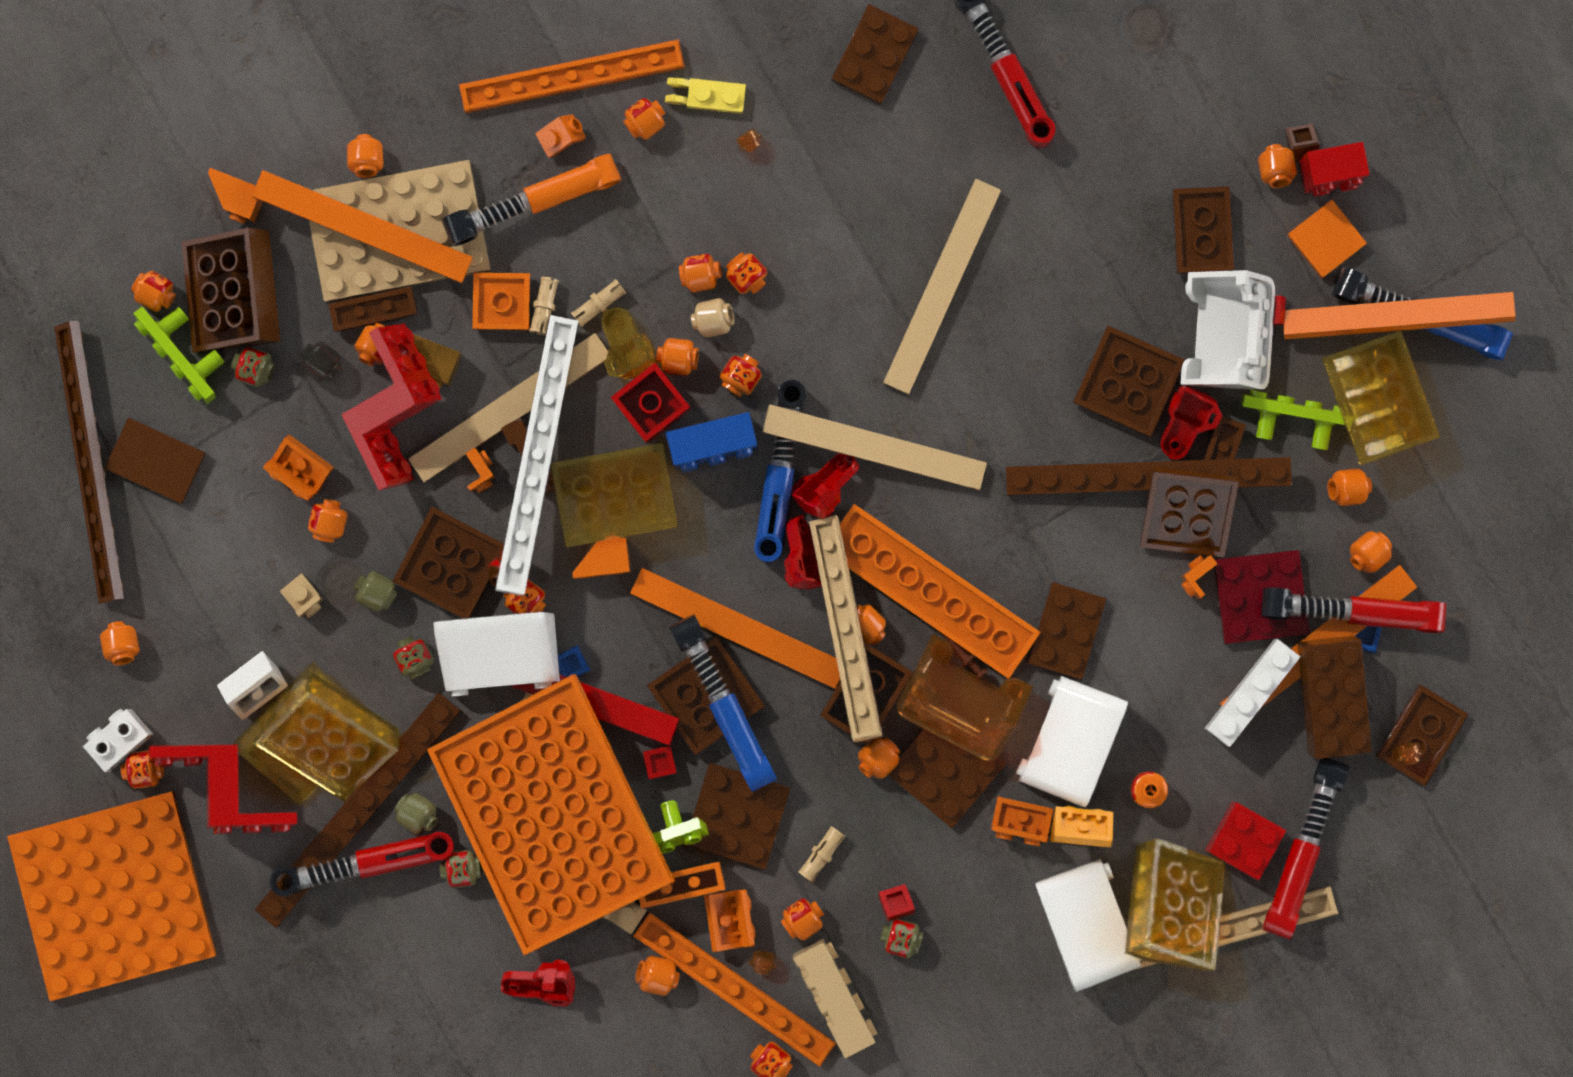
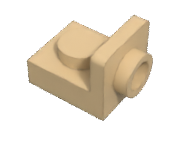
[280,573,324,618]
[603,901,647,934]

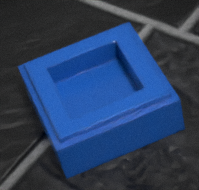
[558,645,591,677]

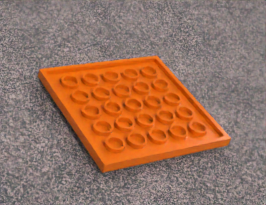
[7,791,217,1001]

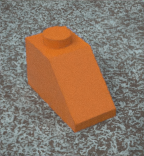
[208,168,263,225]
[573,533,631,579]

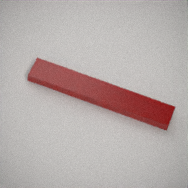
[511,674,680,745]

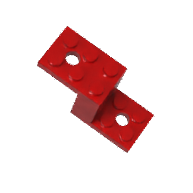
[341,323,442,491]
[148,745,297,834]

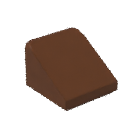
[1285,123,1320,162]

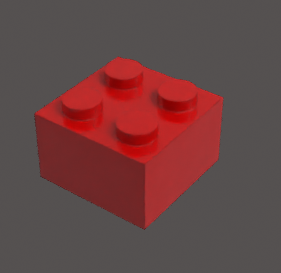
[1298,141,1370,197]
[610,363,691,444]
[1204,801,1287,880]

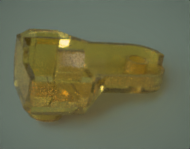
[601,307,657,379]

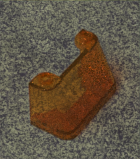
[896,634,1033,760]

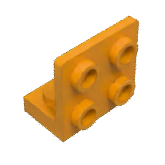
[1050,806,1113,847]

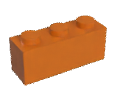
[639,861,726,909]

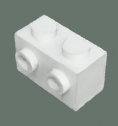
[217,651,288,720]
[83,709,154,772]

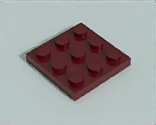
[1214,550,1309,644]

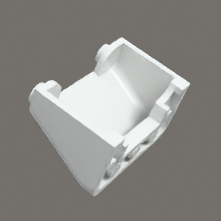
[1180,270,1275,389]
[433,612,560,696]
[1016,676,1128,808]
[1036,858,1144,992]

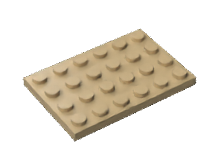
[309,160,491,303]

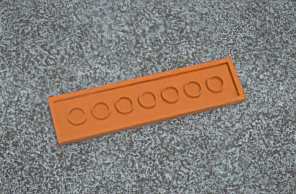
[840,504,1041,679]

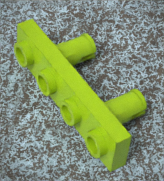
[133,307,225,405]
[1240,390,1357,450]
[653,800,709,854]

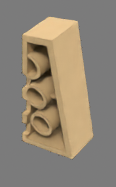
[793,939,878,1058]

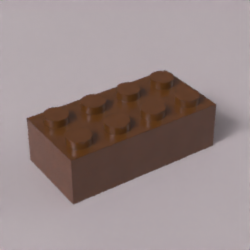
[1297,635,1372,759]

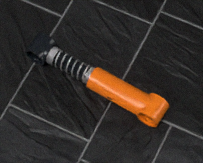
[441,154,622,247]

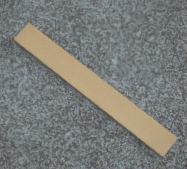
[883,179,1001,395]
[408,333,611,483]
[762,404,987,490]
[809,515,882,742]
[1132,886,1338,970]

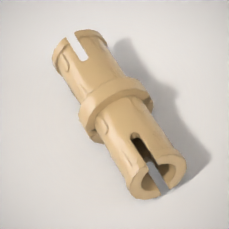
[529,276,559,336]
[571,279,626,327]
[798,826,846,882]

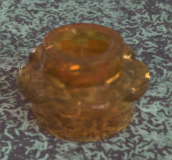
[736,128,762,153]
[1396,742,1424,765]
[749,951,777,974]

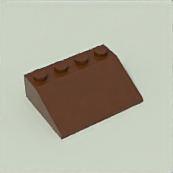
[181,228,281,353]

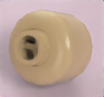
[691,298,735,338]

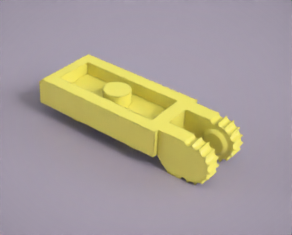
[665,77,746,114]

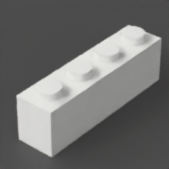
[1204,639,1300,747]

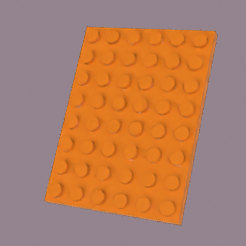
[427,674,675,955]

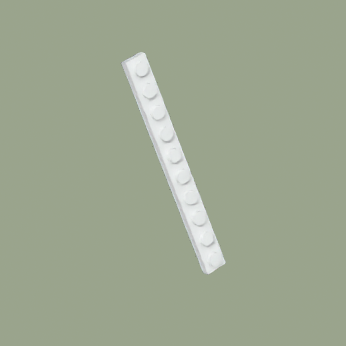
[495,315,578,596]

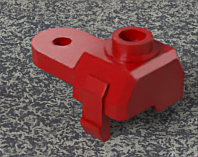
[1160,385,1223,460]
[792,453,859,519]
[784,515,822,590]
[500,960,575,1007]

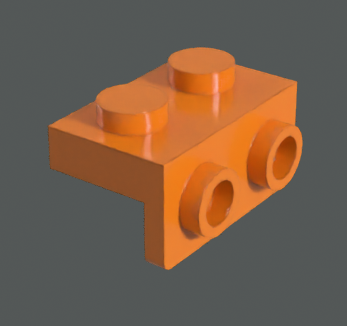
[263,434,335,500]
[990,796,1054,847]
[704,889,756,952]

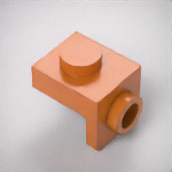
[535,114,586,158]
[465,447,496,494]
[1181,555,1217,599]

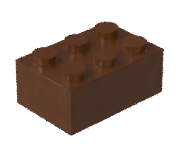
[819,642,913,745]

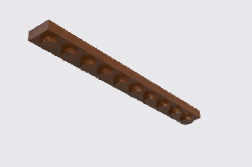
[54,321,124,604]
[1006,457,1292,496]
[254,692,461,928]

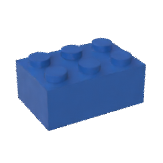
[666,412,758,473]

